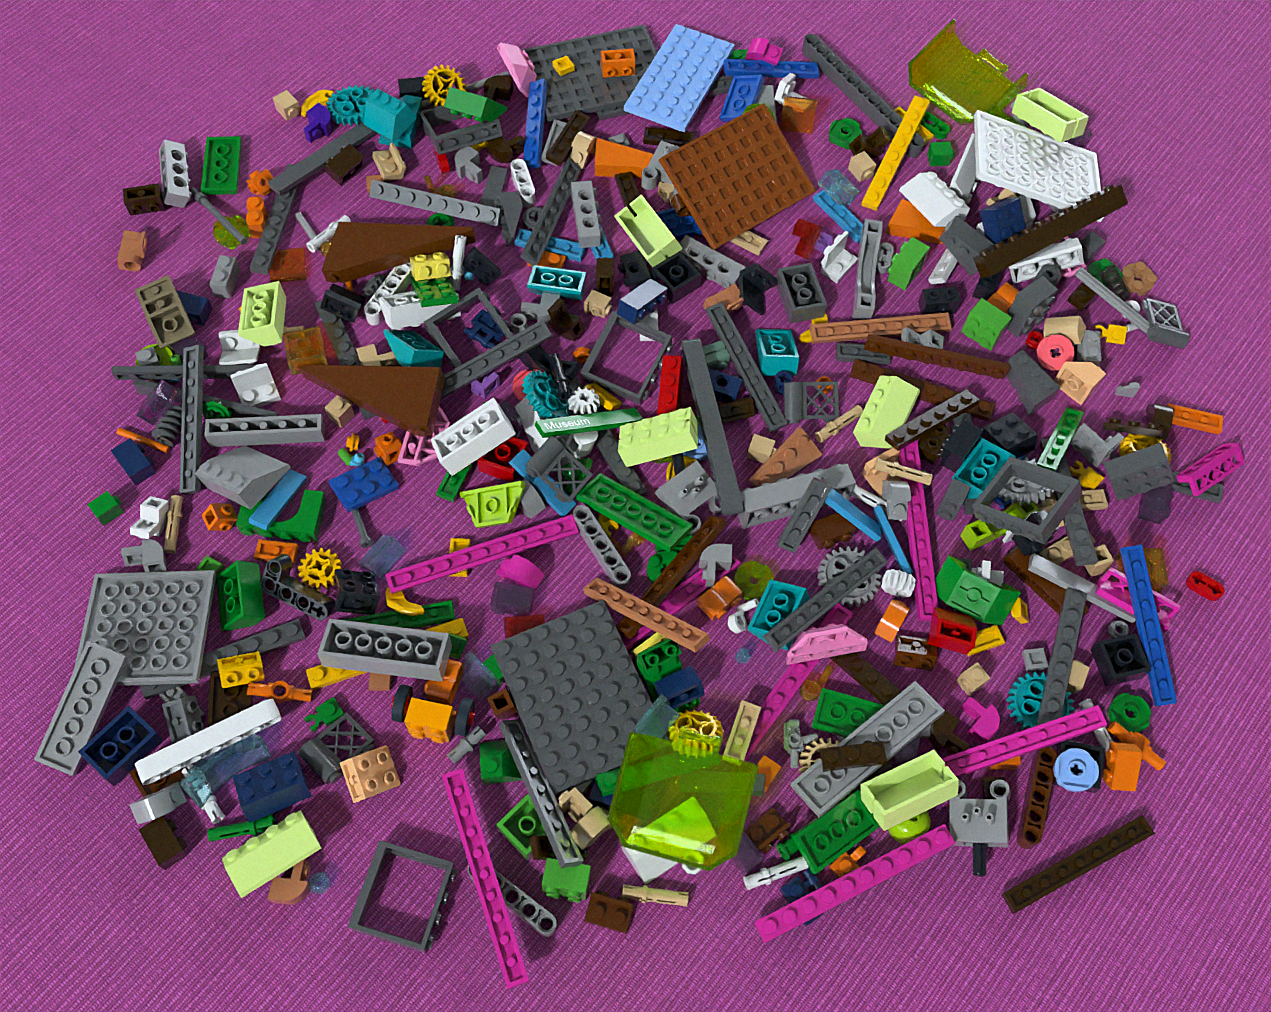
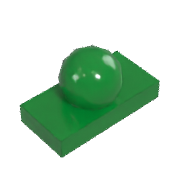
[563,457,593,495]

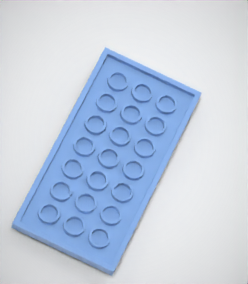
[624,24,735,133]

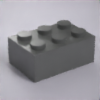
[776,263,827,324]
[1007,276,1058,338]
[1103,443,1175,501]

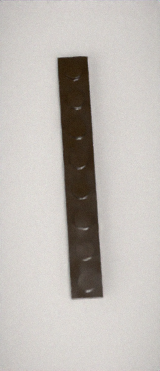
[1001,815,1155,914]

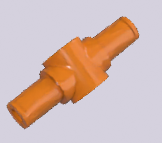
[247,681,312,703]
[1107,721,1166,771]

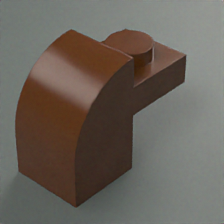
[487,688,519,720]

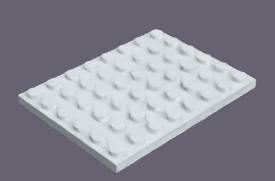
[974,110,1104,222]

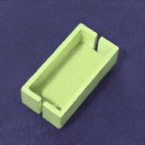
[1012,88,1089,142]
[614,194,683,267]
[618,407,698,467]
[860,750,959,831]

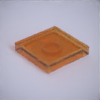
[780,96,818,134]
[270,247,307,283]

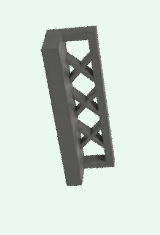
[776,477,832,553]

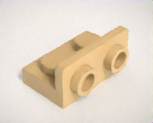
[372,143,406,181]
[558,787,593,822]

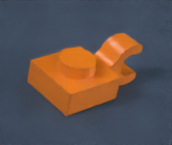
[829,845,867,878]

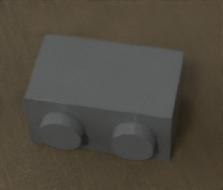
[935,479,971,521]

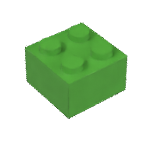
[887,237,930,291]
[961,298,1012,351]
[496,794,547,861]
[542,858,591,903]

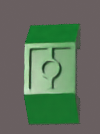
[935,555,1021,626]
[637,638,701,723]

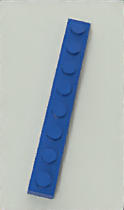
[1120,545,1177,706]

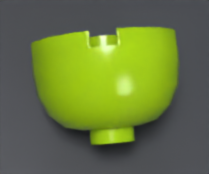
[888,811,930,844]

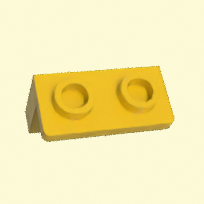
[217,651,264,688]

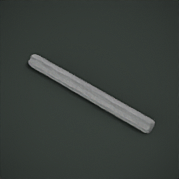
[1075,268,1150,334]

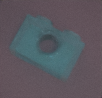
[817,169,859,205]

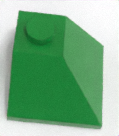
[479,740,523,785]

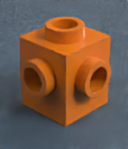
[246,169,273,196]
[374,431,403,465]
[201,503,237,532]

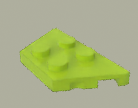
[460,481,526,528]

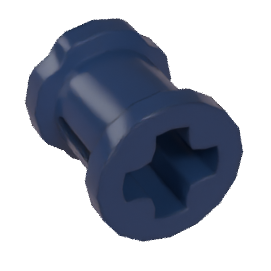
[773,371,792,395]

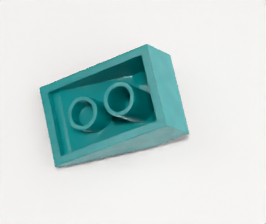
[383,329,444,367]
[755,329,799,377]

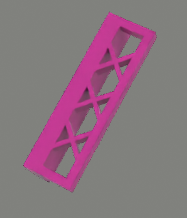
[1176,443,1245,496]
[1095,567,1181,632]

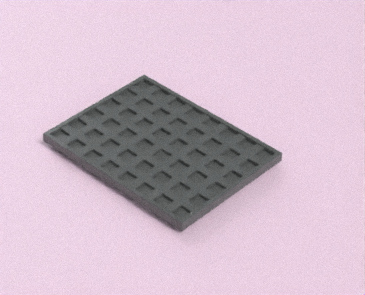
[522,25,657,122]
[490,600,671,796]

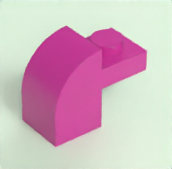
[745,38,783,66]
[496,554,545,591]
[960,697,1000,745]

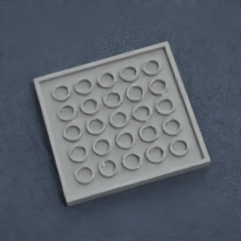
[74,570,217,686]

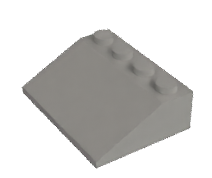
[194,446,291,509]

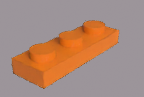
[1167,403,1223,435]

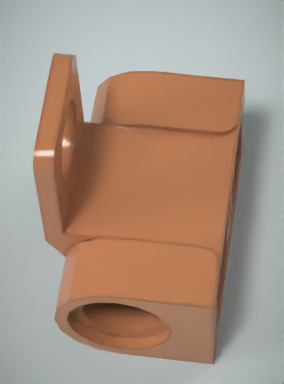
[117,230,148,271]
[702,284,745,314]

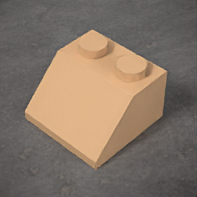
[1054,362,1106,405]

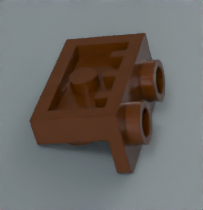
[893,635,938,671]
[740,808,791,855]
[584,891,634,934]

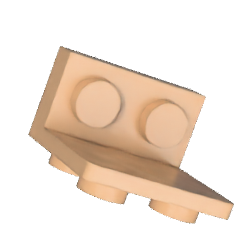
[862,448,901,501]
[340,745,401,803]

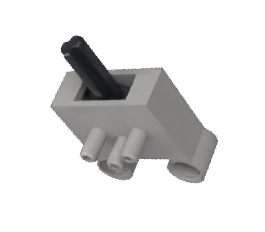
[949,779,1011,877]

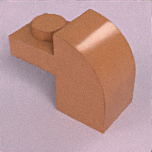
[267,859,312,905]

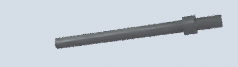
[190,187,247,245]

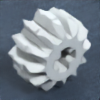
[568,386,600,416]
[881,569,916,598]

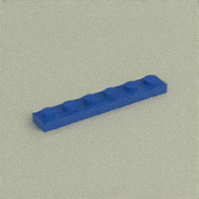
[723,59,819,79]
[523,79,547,170]

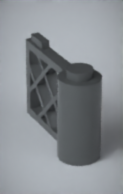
[1141,298,1189,349]
[784,381,839,423]
[525,436,593,503]
[298,712,375,784]

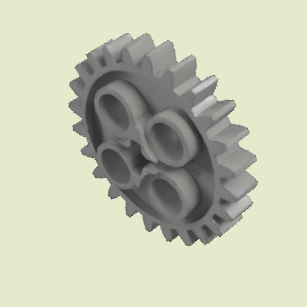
[998,457,1054,505]
[817,546,882,608]

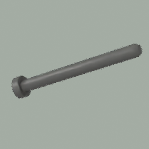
[351,508,374,548]

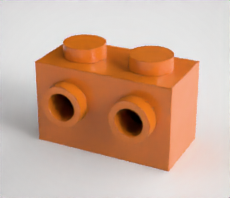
[601,48,635,78]
[1102,742,1143,791]

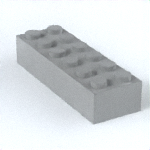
[737,463,856,529]
[317,619,452,682]

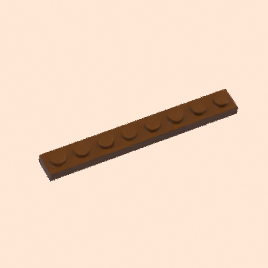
[863,334,1010,379]
[849,359,995,422]
[616,515,727,638]

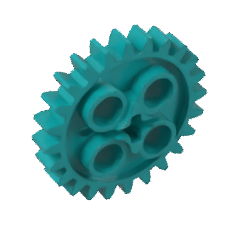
[326,85,374,126]
[522,370,573,419]
[1006,672,1075,730]

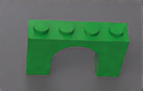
[236,490,327,543]

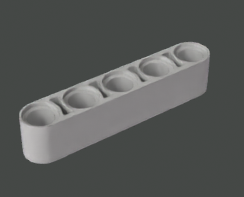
[573,505,631,590]
[468,865,557,937]

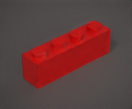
[657,355,685,416]

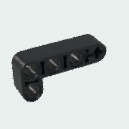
[261,554,336,620]

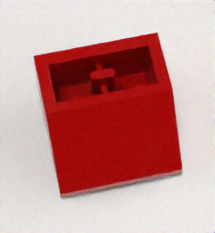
[928,607,977,655]

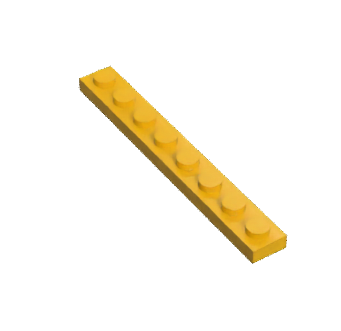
[861,95,930,211]
[306,618,469,691]

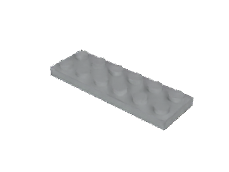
[34,641,129,776]

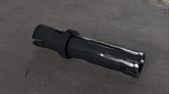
[548,353,571,400]

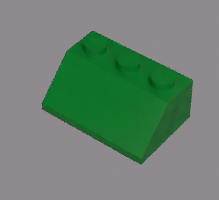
[444,87,508,123]
[216,560,265,632]

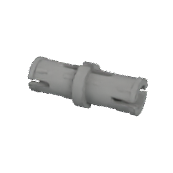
[446,726,486,765]

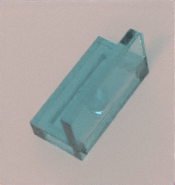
[358,535,406,579]
[461,651,499,701]
[634,694,679,747]

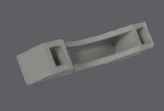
[852,219,883,320]

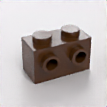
[809,513,856,550]

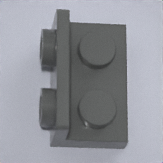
[162,695,204,744]

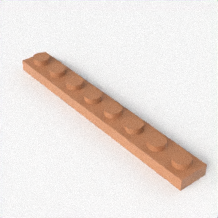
[809,313,952,344]
[583,577,710,653]

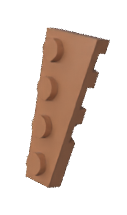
[749,427,823,488]

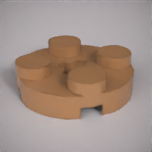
[1120,262,1157,296]

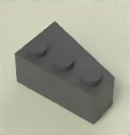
[939,216,994,276]
[1006,350,1061,417]

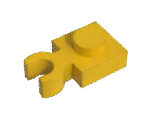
[1094,324,1127,345]
[1069,460,1104,490]

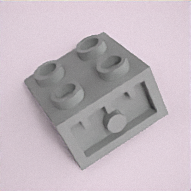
[1070,423,1124,468]

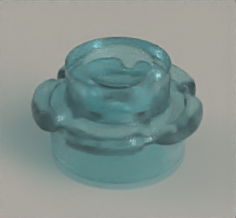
[733,646,751,664]
[309,872,331,894]

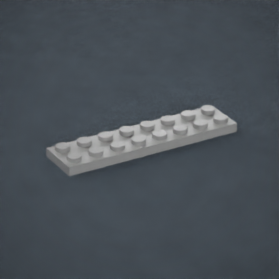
[790,681,945,818]

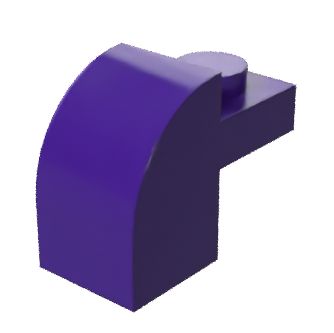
[303,102,333,143]

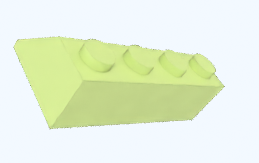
[238,281,287,346]
[853,376,920,449]
[222,810,321,898]

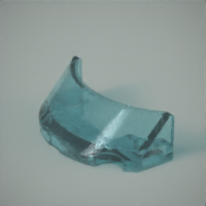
[180,734,272,808]

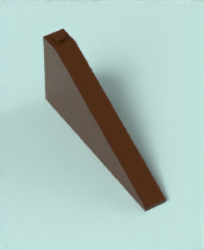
[322,222,477,283]
[298,365,445,437]

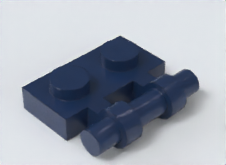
[464,309,511,349]
[780,868,824,927]

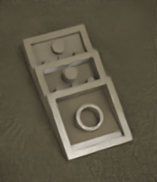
[134,275,195,349]

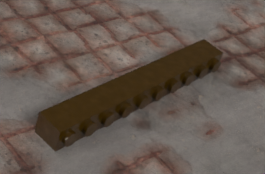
[973,184,1128,278]

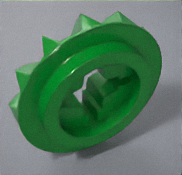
[427,213,455,226]
[202,400,232,419]

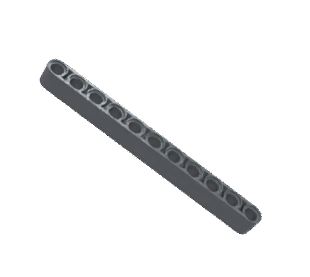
[802,34,924,158]
[681,338,743,516]

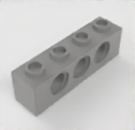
[159,139,191,208]
[571,181,603,248]
[680,235,746,289]

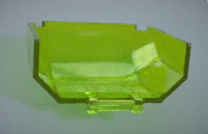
[908,19,1028,126]
[607,726,760,871]

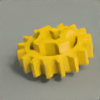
[298,548,342,591]

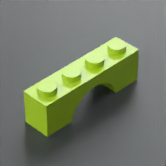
[960,501,1040,551]

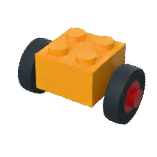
[391,684,476,744]

